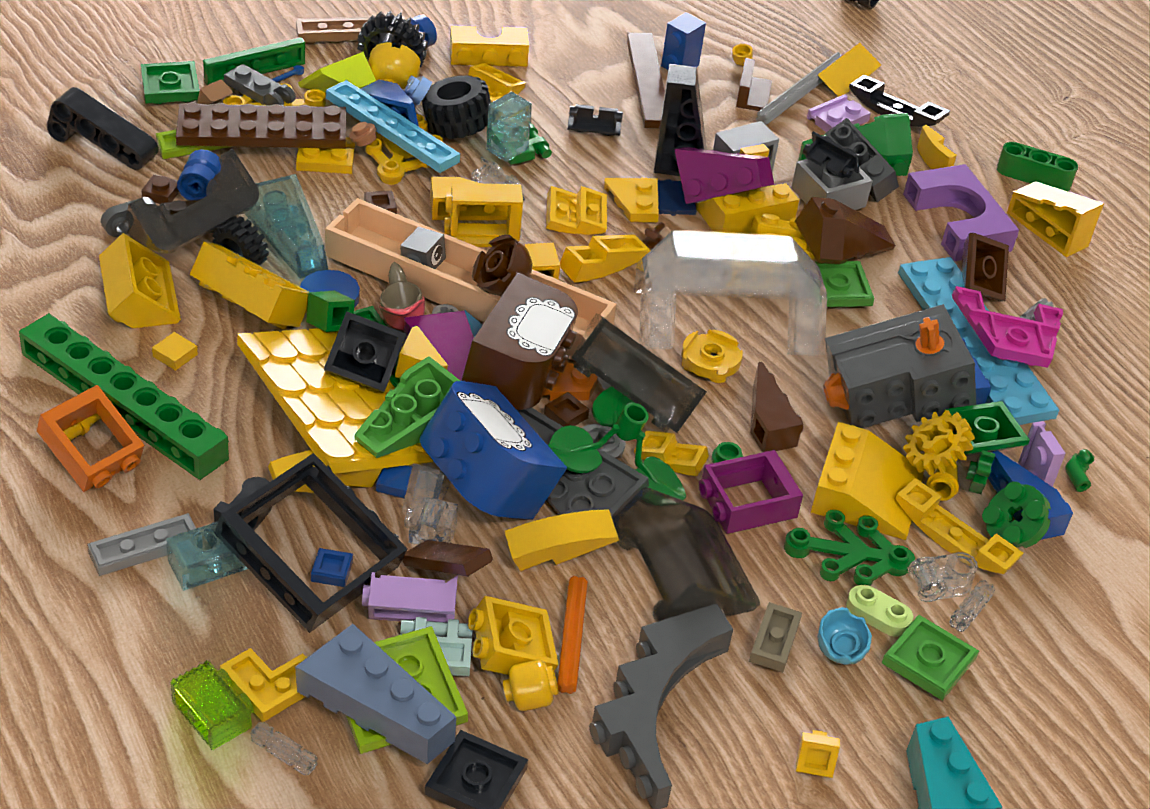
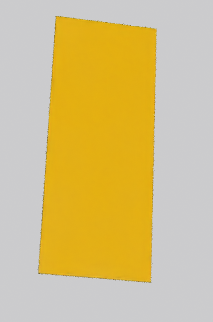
[817,42,882,97]

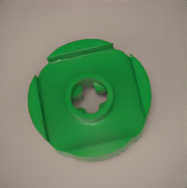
[982,481,1051,548]

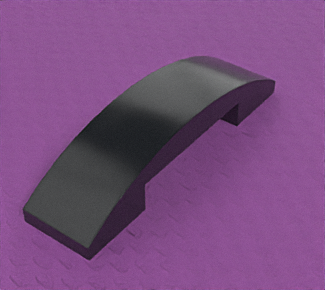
[849,75,950,127]

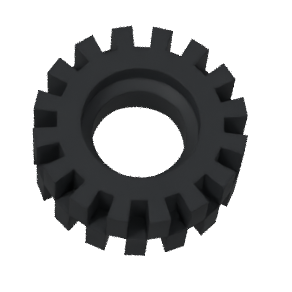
[212,216,269,265]

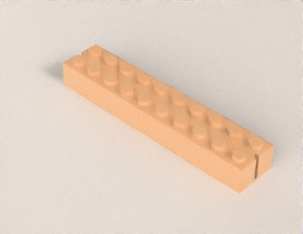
[325,198,617,365]

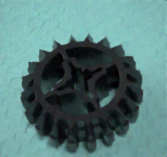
[357,11,428,68]

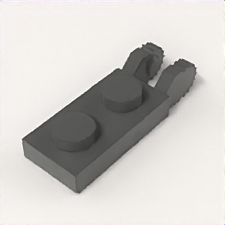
[224,64,296,106]

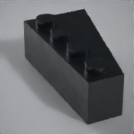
[654,64,707,176]

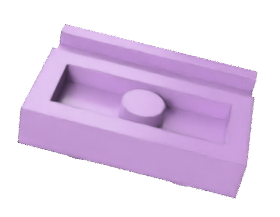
[807,94,871,132]
[1018,421,1066,487]

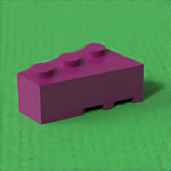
[675,147,775,204]

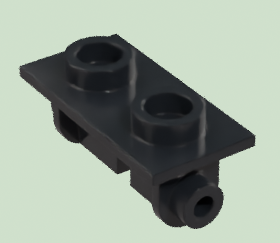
[567,104,623,136]
[803,131,860,178]

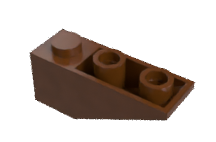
[750,362,803,452]

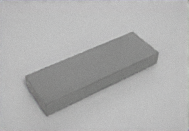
[87,513,201,576]

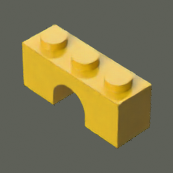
[450,26,529,67]

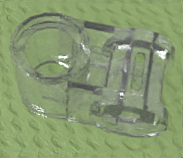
[907,552,978,602]

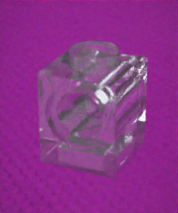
[404,495,458,545]

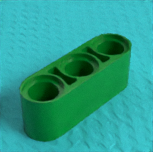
[997,142,1078,192]

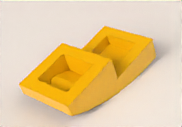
[917,125,957,169]
[634,431,709,476]

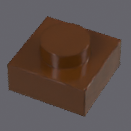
[141,175,179,205]

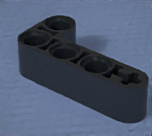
[47,87,159,170]

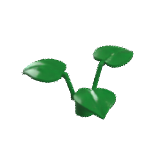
[548,381,686,504]

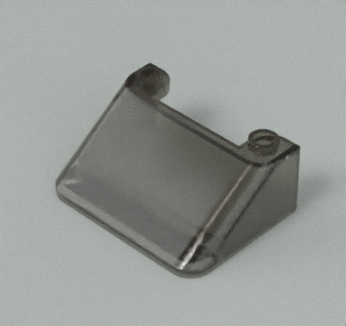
[572,313,707,433]
[613,487,760,622]

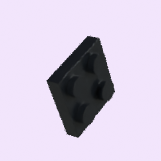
[425,730,528,809]

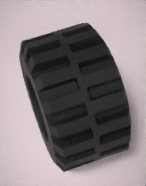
[422,75,494,139]

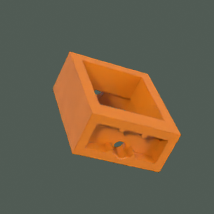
[37,385,145,492]

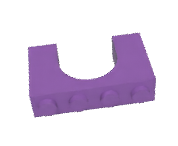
[903,164,1019,261]

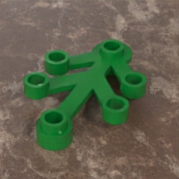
[784,510,915,586]

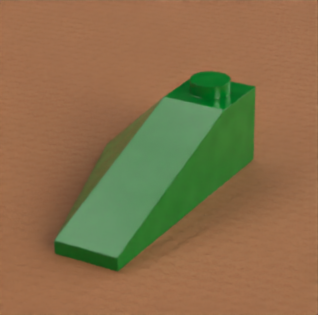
[798,113,913,176]

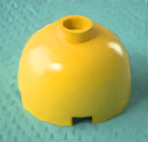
[368,42,421,91]

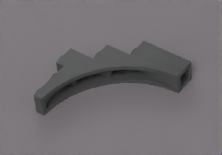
[589,603,733,809]

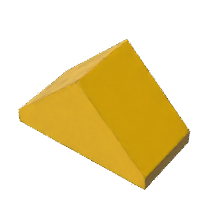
[395,326,448,378]

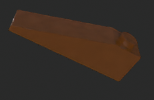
[795,197,896,264]

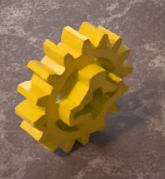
[903,410,975,475]

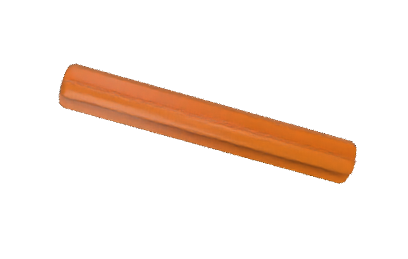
[557,576,588,694]

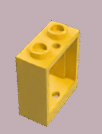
[444,183,523,247]

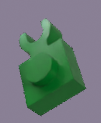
[966,450,995,494]

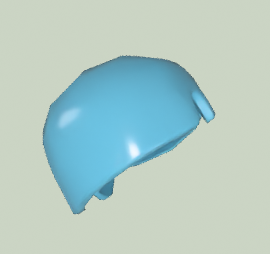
[817,607,872,665]

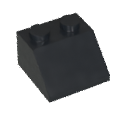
[323,311,406,393]

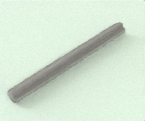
[756,52,843,125]

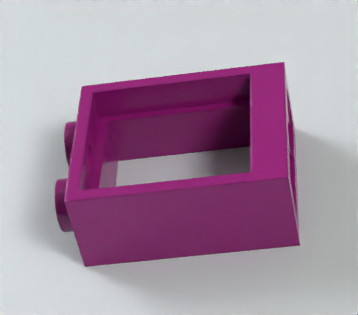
[699,450,803,534]

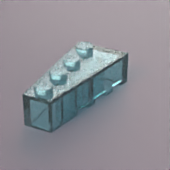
[239,174,328,279]

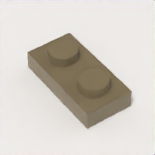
[749,602,802,672]

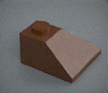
[962,233,1009,301]

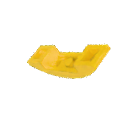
[895,478,1024,574]

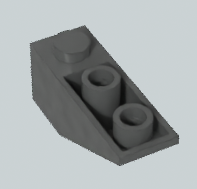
[825,118,899,202]

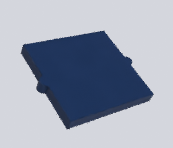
[658,179,697,216]

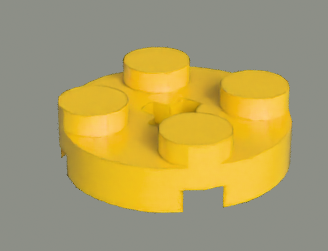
[681,329,743,383]

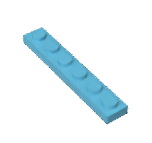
[326,80,460,173]

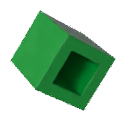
[306,290,355,332]

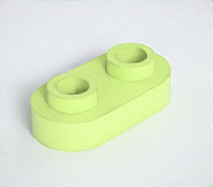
[846,585,914,637]

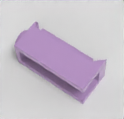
[362,572,458,622]

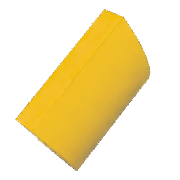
[468,63,526,110]
[546,186,607,235]

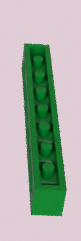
[19,313,229,480]

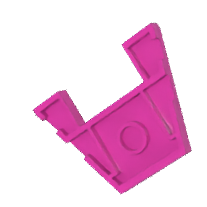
[952,286,1063,368]

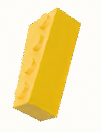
[190,241,309,329]

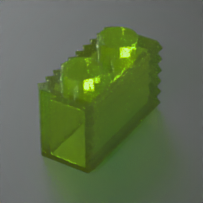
[170,660,254,750]

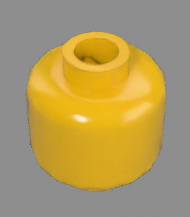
[503,660,559,711]

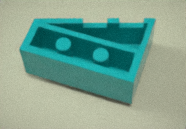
[906,716,1002,809]

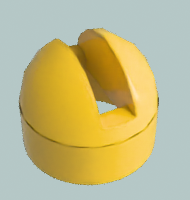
[732,44,753,66]

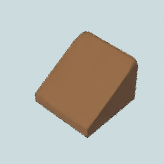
[197,80,233,104]

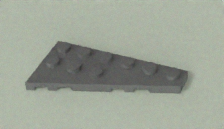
[517,407,649,522]

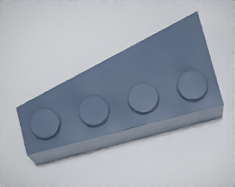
[295,624,456,764]

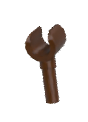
[642,222,665,250]

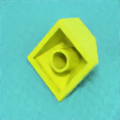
[298,52,376,93]

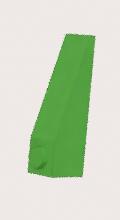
[354,356,460,458]

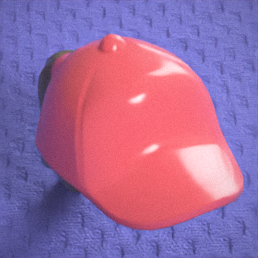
[379,262,425,330]

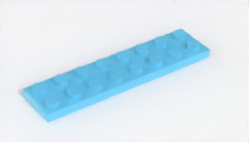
[898,257,1059,425]

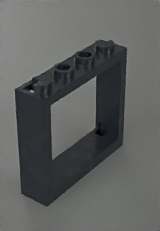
[214,453,408,633]

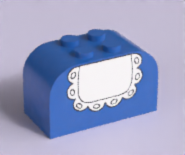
[419,381,567,520]

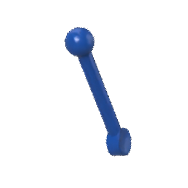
[272,65,304,82]

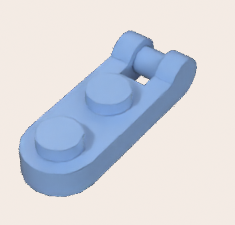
[404,75,432,106]

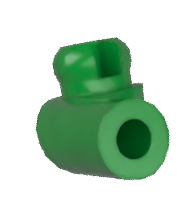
[1065,449,1094,492]

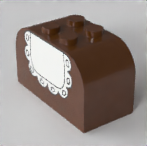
[461,273,578,410]

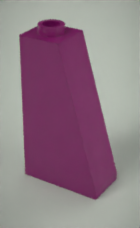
[404,311,474,381]

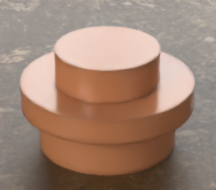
[349,122,377,147]

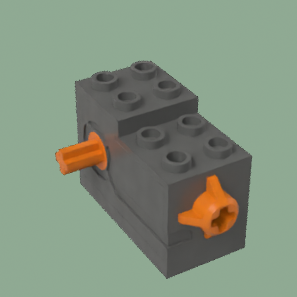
[823,304,976,428]

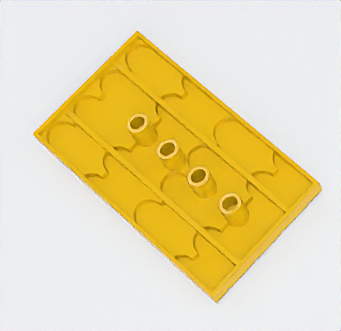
[237,328,434,474]

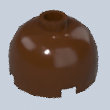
[472,235,533,297]

